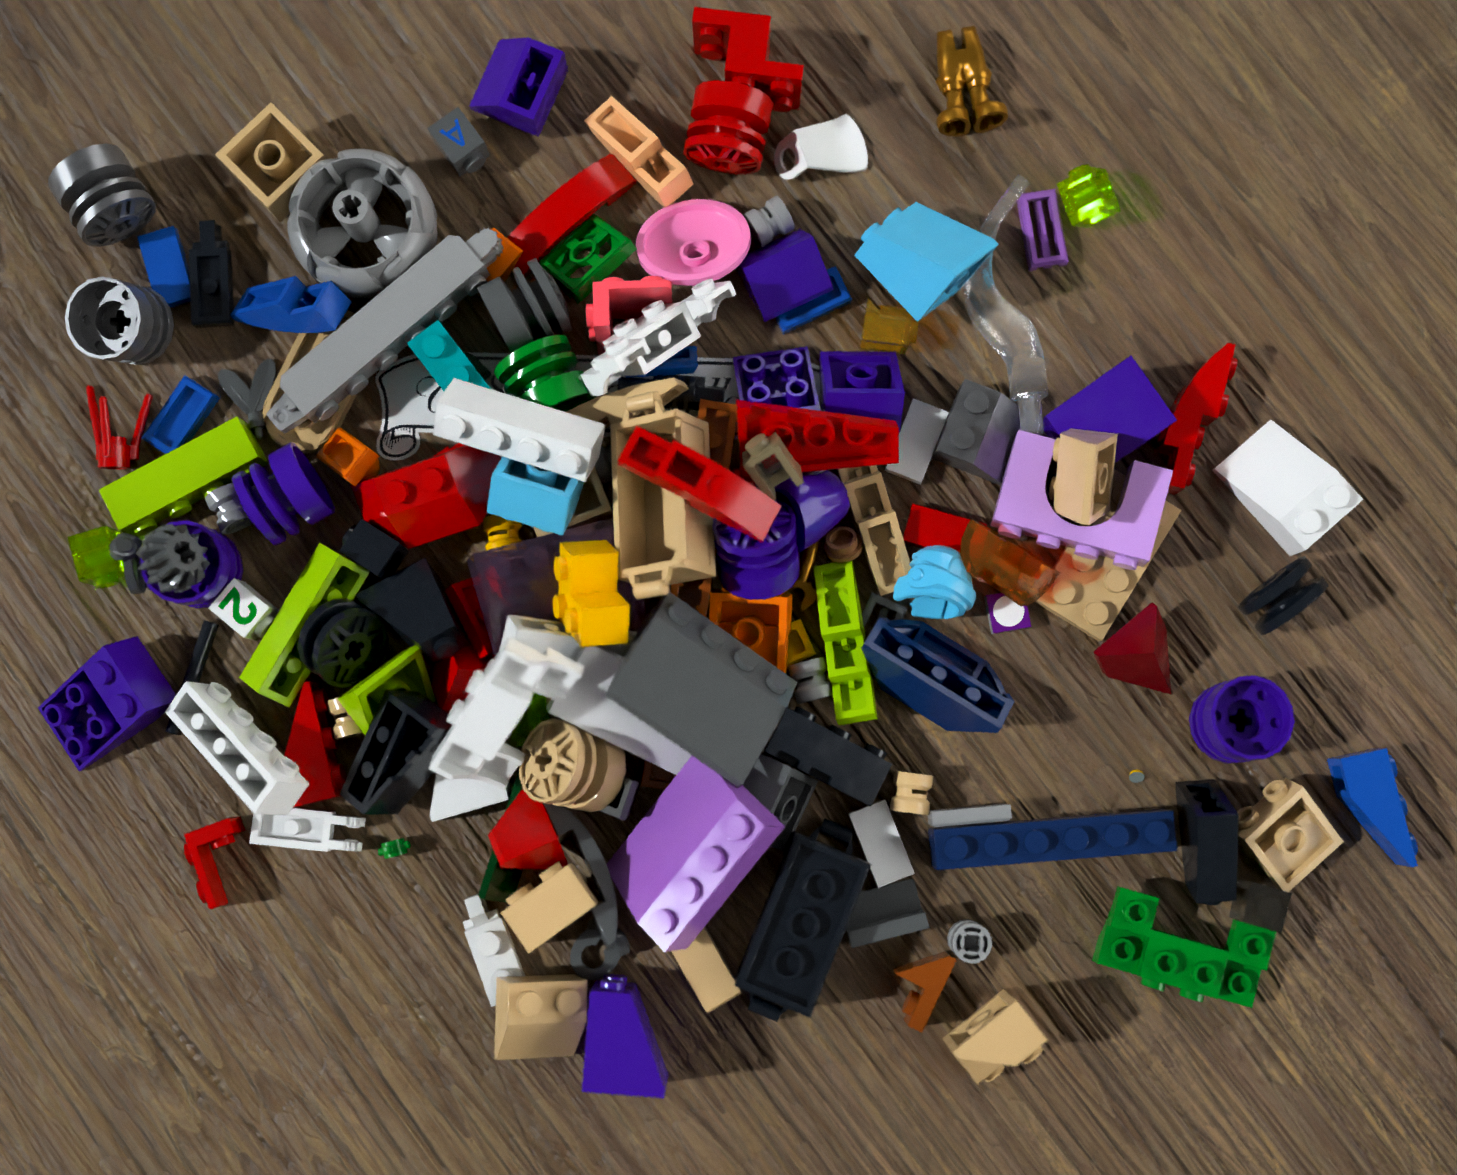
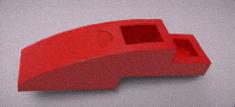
[1154,343,1238,495]
[617,426,781,543]

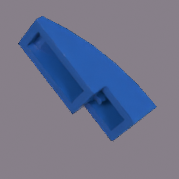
[230,276,352,333]

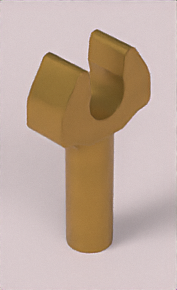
[784,541,821,612]

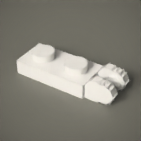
[249,808,366,852]

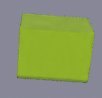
[338,645,436,735]

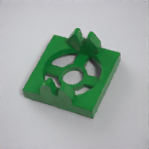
[539,214,637,304]

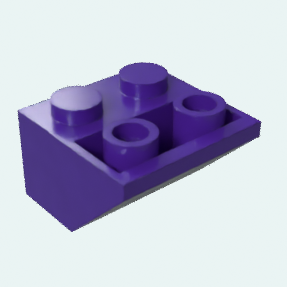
[469,37,568,137]

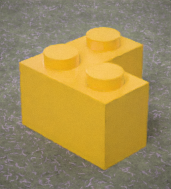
[553,540,630,647]

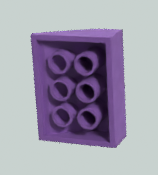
[606,756,785,952]

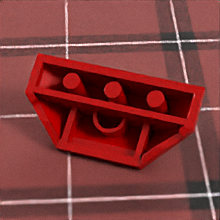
[351,445,502,549]

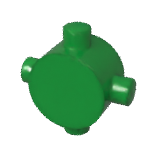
[378,838,411,859]

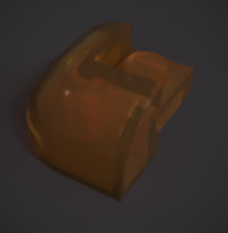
[961,519,1061,606]

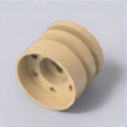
[519,718,626,812]

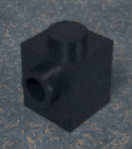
[339,519,409,580]

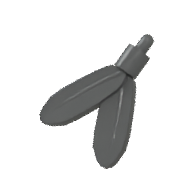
[218,359,277,439]

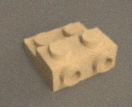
[1238,777,1344,894]

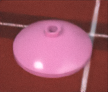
[636,199,751,286]

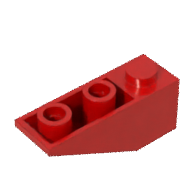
[284,681,347,808]

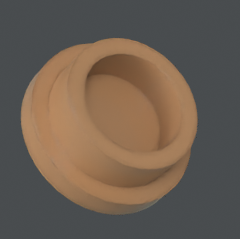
[824,527,863,563]

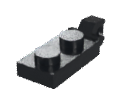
[189,220,234,328]

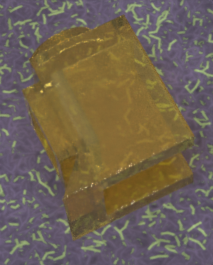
[860,298,919,354]

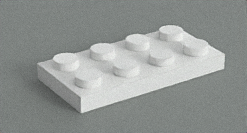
[546,646,692,775]

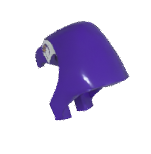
[755,470,850,552]

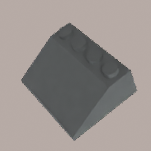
[605,592,797,788]

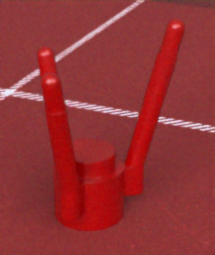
[86,385,152,470]

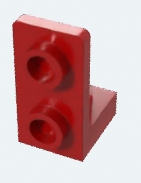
[184,816,246,910]

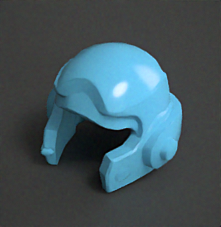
[893,545,977,619]

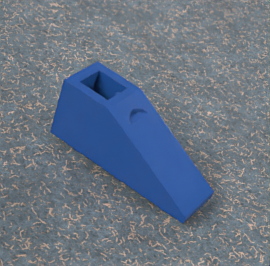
[1327,748,1418,867]

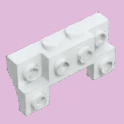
[580,279,736,396]
[429,637,584,790]

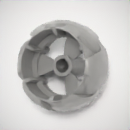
[287,149,438,300]

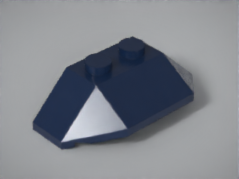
[861,618,1015,733]

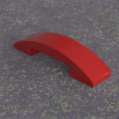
[507,153,637,277]

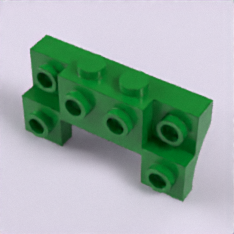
[1092,886,1276,1008]

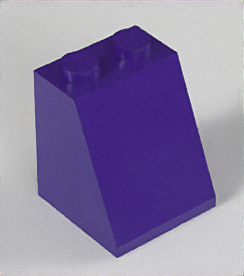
[1039,356,1177,463]
[582,974,668,1098]

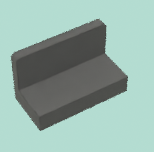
[846,879,929,948]

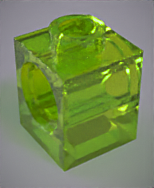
[1057,164,1121,228]
[67,526,125,589]

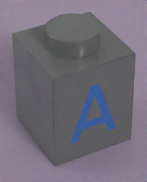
[427,107,490,177]

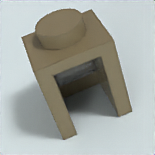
[742,432,804,500]

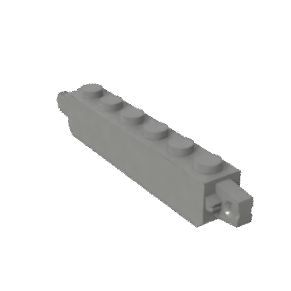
[266,227,504,433]

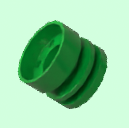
[494,335,597,412]

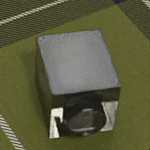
[1229,879,1292,933]

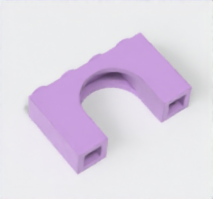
[990,430,1173,570]

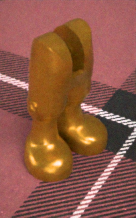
[936,26,1008,137]

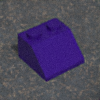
[820,351,905,432]

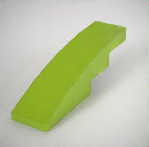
[814,561,878,726]

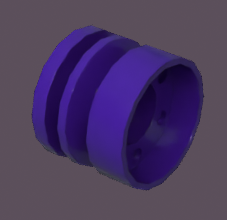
[232,442,335,546]
[712,498,800,600]
[140,520,243,609]
[1189,675,1295,764]

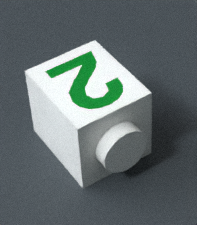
[209,578,279,640]

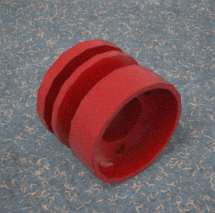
[683,80,773,175]

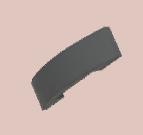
[543,803,617,951]

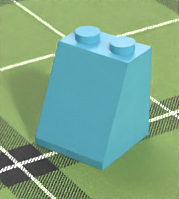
[854,202,999,322]

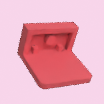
[586,276,672,355]

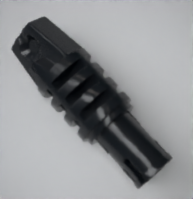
[617,375,725,411]

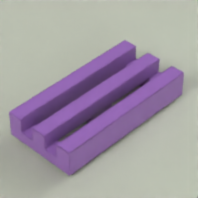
[1016,189,1069,271]

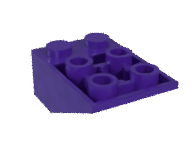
[732,346,821,411]
[38,636,176,772]

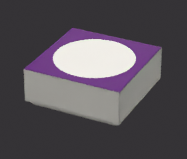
[984,589,1031,634]

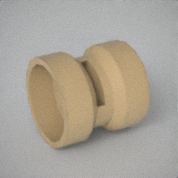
[327,697,364,740]
[890,771,933,815]

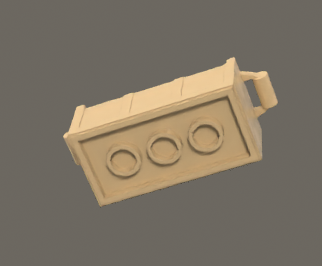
[610,391,716,599]

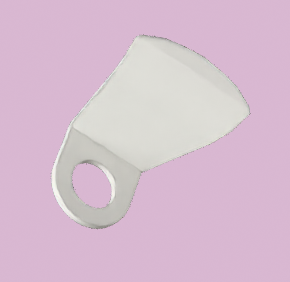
[774,114,868,180]

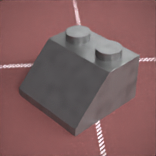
[932,379,1031,486]

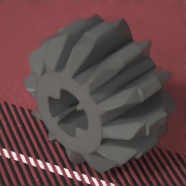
[136,523,211,593]

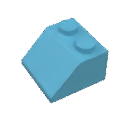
[487,457,584,536]

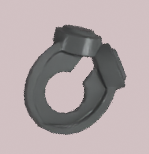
[109,533,146,594]
[570,919,630,980]

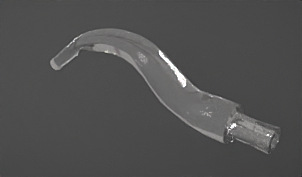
[964,175,1048,436]

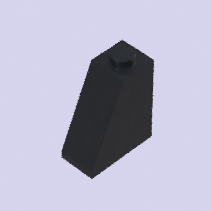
[356,558,470,664]
[1175,779,1239,905]

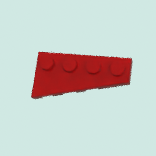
[736,400,899,478]

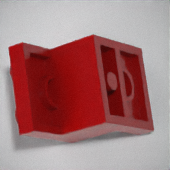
[692,7,804,112]

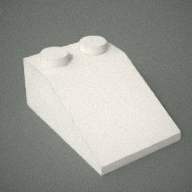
[1212,420,1363,556]

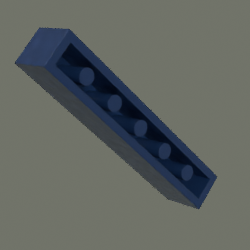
[928,809,1177,870]

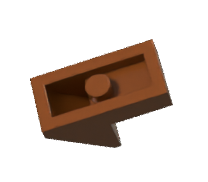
[893,951,957,1033]

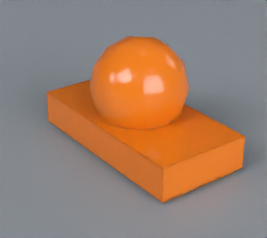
[316,427,380,487]

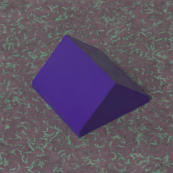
[736,229,833,322]

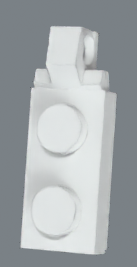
[463,894,525,1007]

